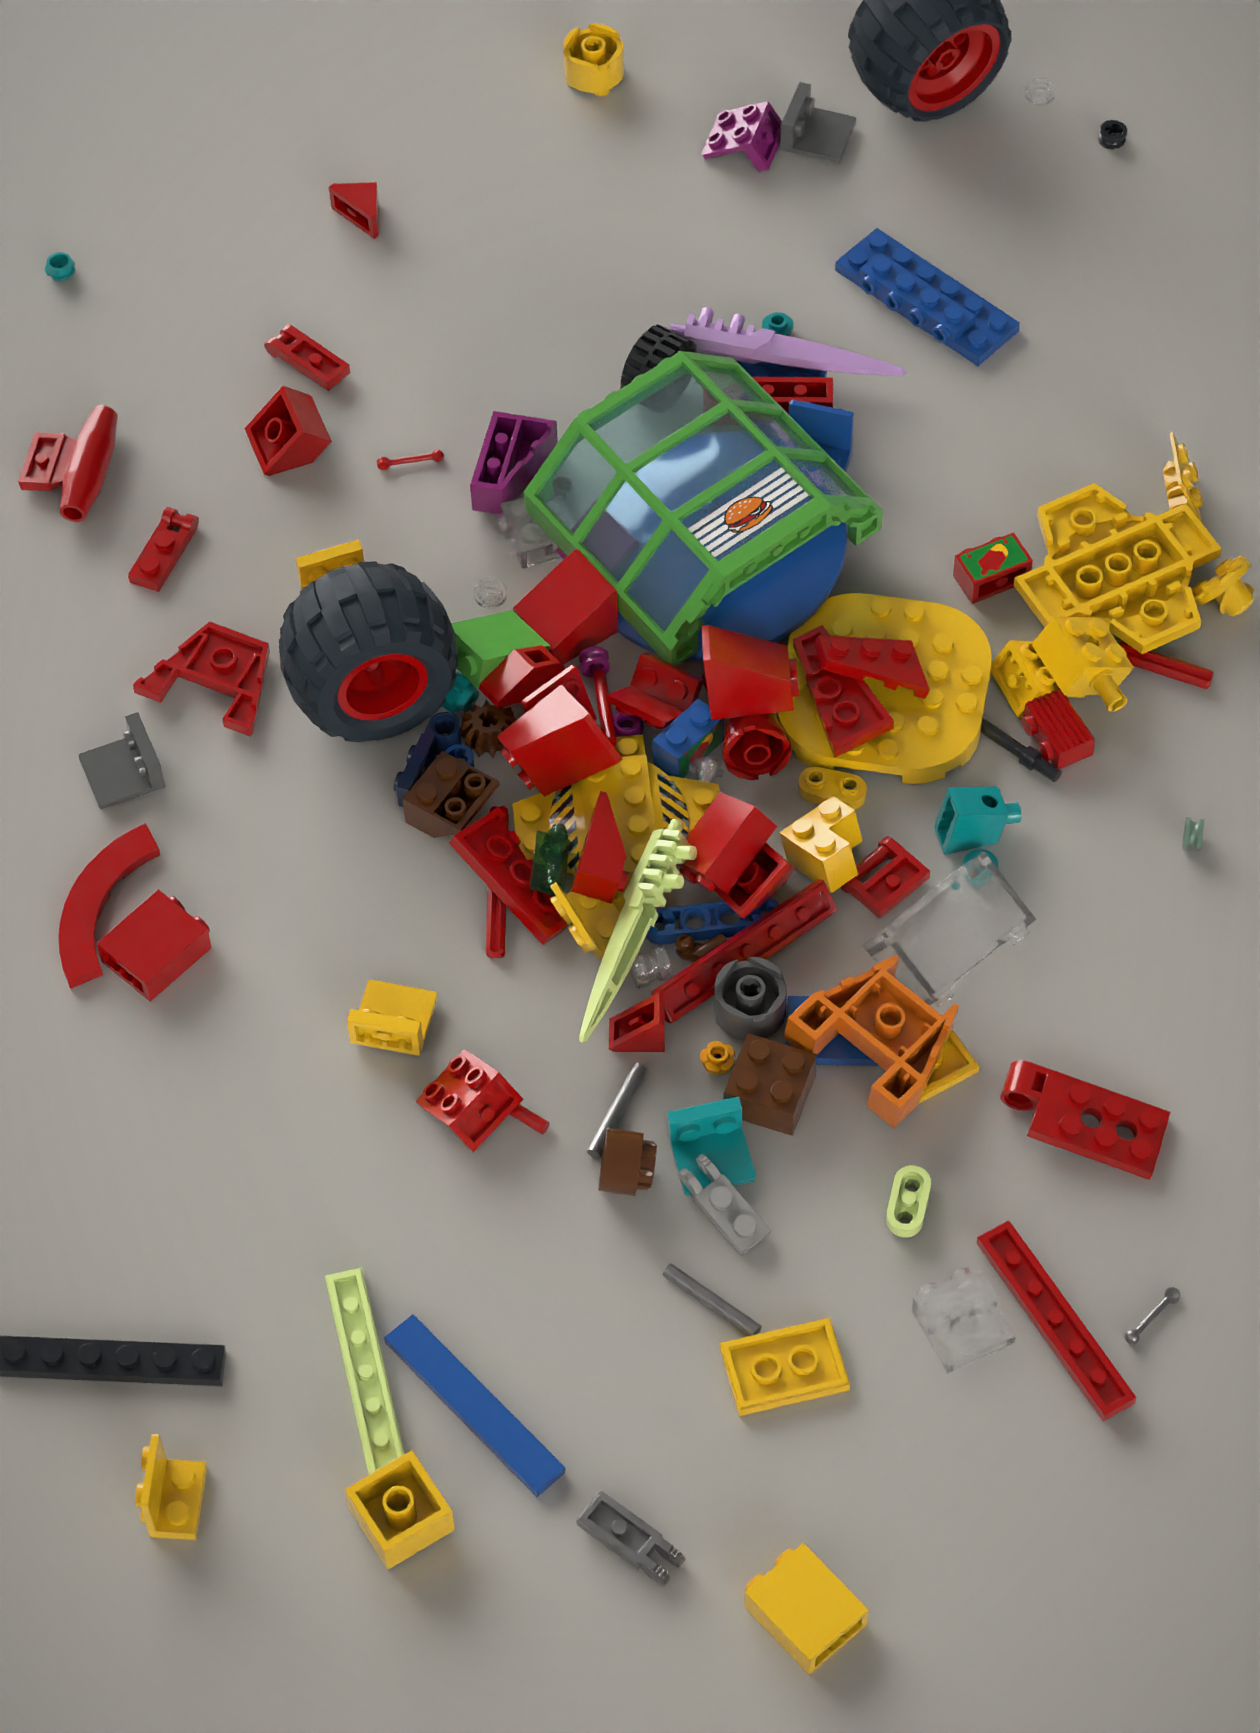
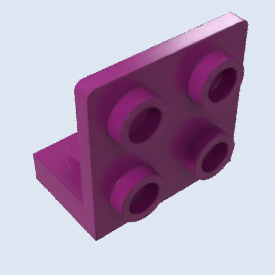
[701,101,782,172]

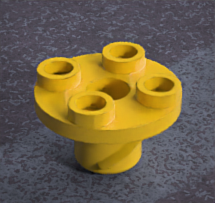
[1191,555,1255,616]

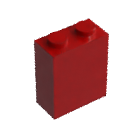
[677,792,778,894]
[97,889,212,1002]

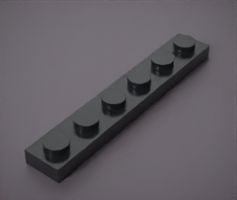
[0,1335,226,1386]

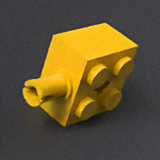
[1031,617,1134,712]

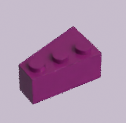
[470,411,558,515]

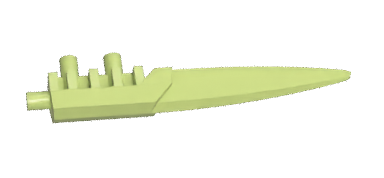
[579,819,697,1043]

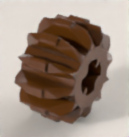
[460,699,516,758]

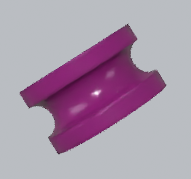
[579,646,610,678]

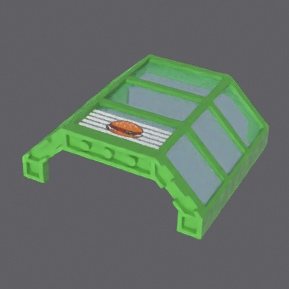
[524,351,883,666]

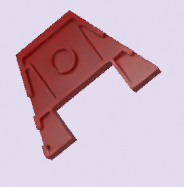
[133,621,270,737]

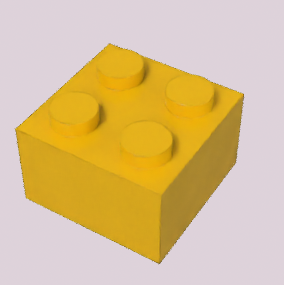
[344,1450,455,1570]

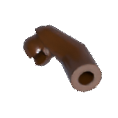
[675,933,727,962]

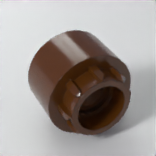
[598,1128,657,1196]

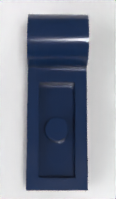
[393,712,462,808]

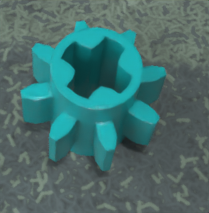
[442,672,479,713]

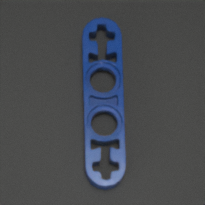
[646,898,780,945]

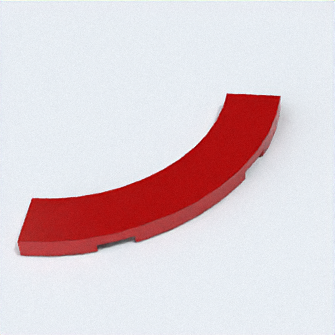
[58,823,160,989]

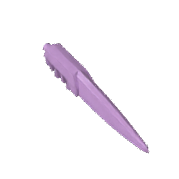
[669,307,907,376]

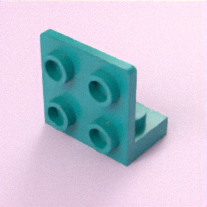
[667,1096,756,1196]

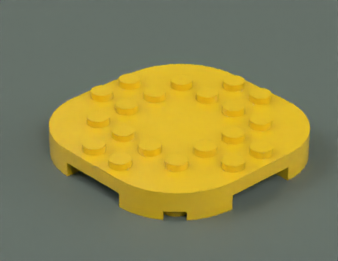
[777,593,992,784]

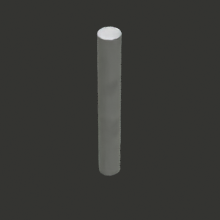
[587,1063,647,1159]
[663,1264,762,1336]

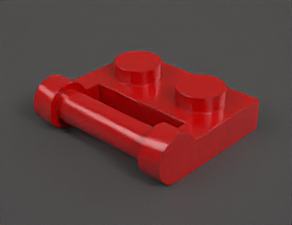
[840,836,930,919]

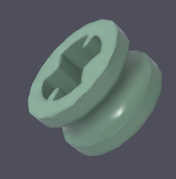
[1182,817,1204,851]

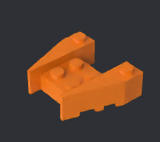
[784,955,959,1129]

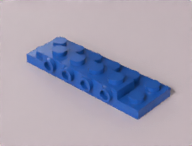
[835,228,1020,366]

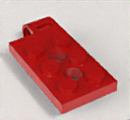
[1000,1060,1171,1180]

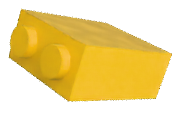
[744,1543,869,1675]

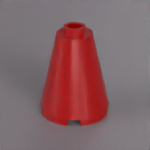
[722,713,791,780]

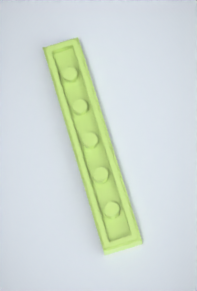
[325,1268,404,1475]

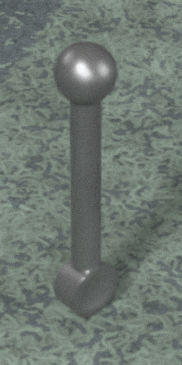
[1124,1287,1180,1344]

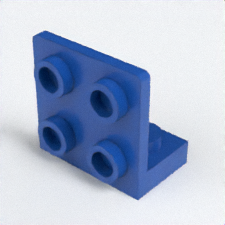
[786,400,854,472]

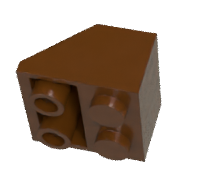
[403,751,500,838]

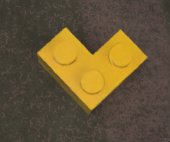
[780,796,863,893]

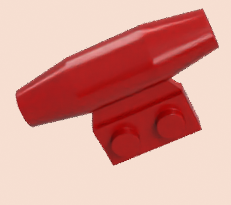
[18,405,118,522]

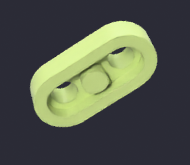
[886,1165,931,1237]

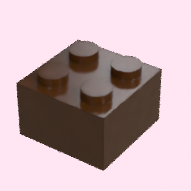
[723,1033,817,1136]

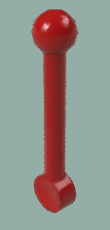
[376,450,444,470]

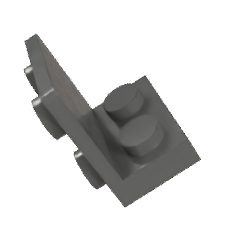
[781,82,856,163]
[79,712,165,809]

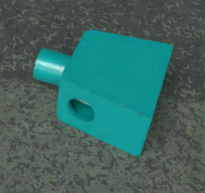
[934,786,1022,855]

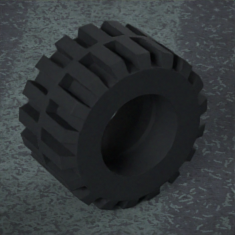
[620,324,697,414]

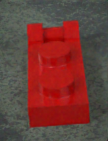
[264,324,350,391]
[128,507,199,592]

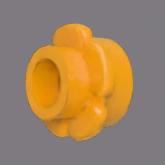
[700,1041,735,1076]

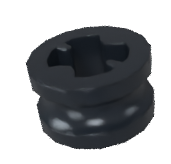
[1098,120,1127,150]

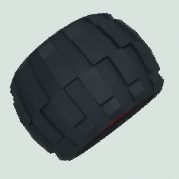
[848,0,1012,122]
[279,561,458,742]

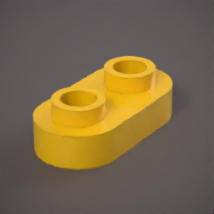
[798,767,867,809]

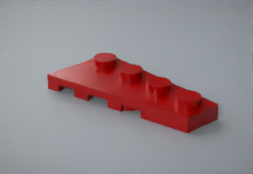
[793,625,894,758]
[449,807,569,945]

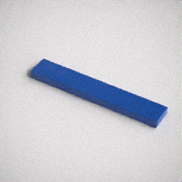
[384,1314,566,1497]

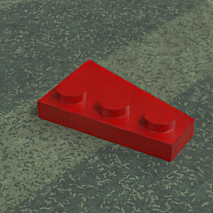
[814,635,930,699]

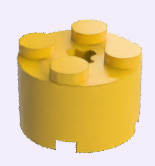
[563,23,624,96]

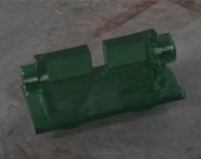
[529,823,571,896]

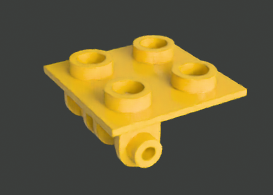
[1163,432,1204,521]

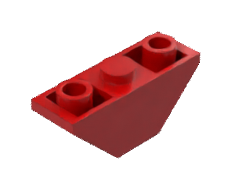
[478,645,566,707]

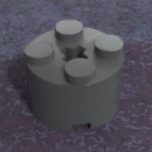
[714,957,787,1040]

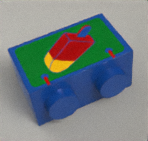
[652,698,724,778]

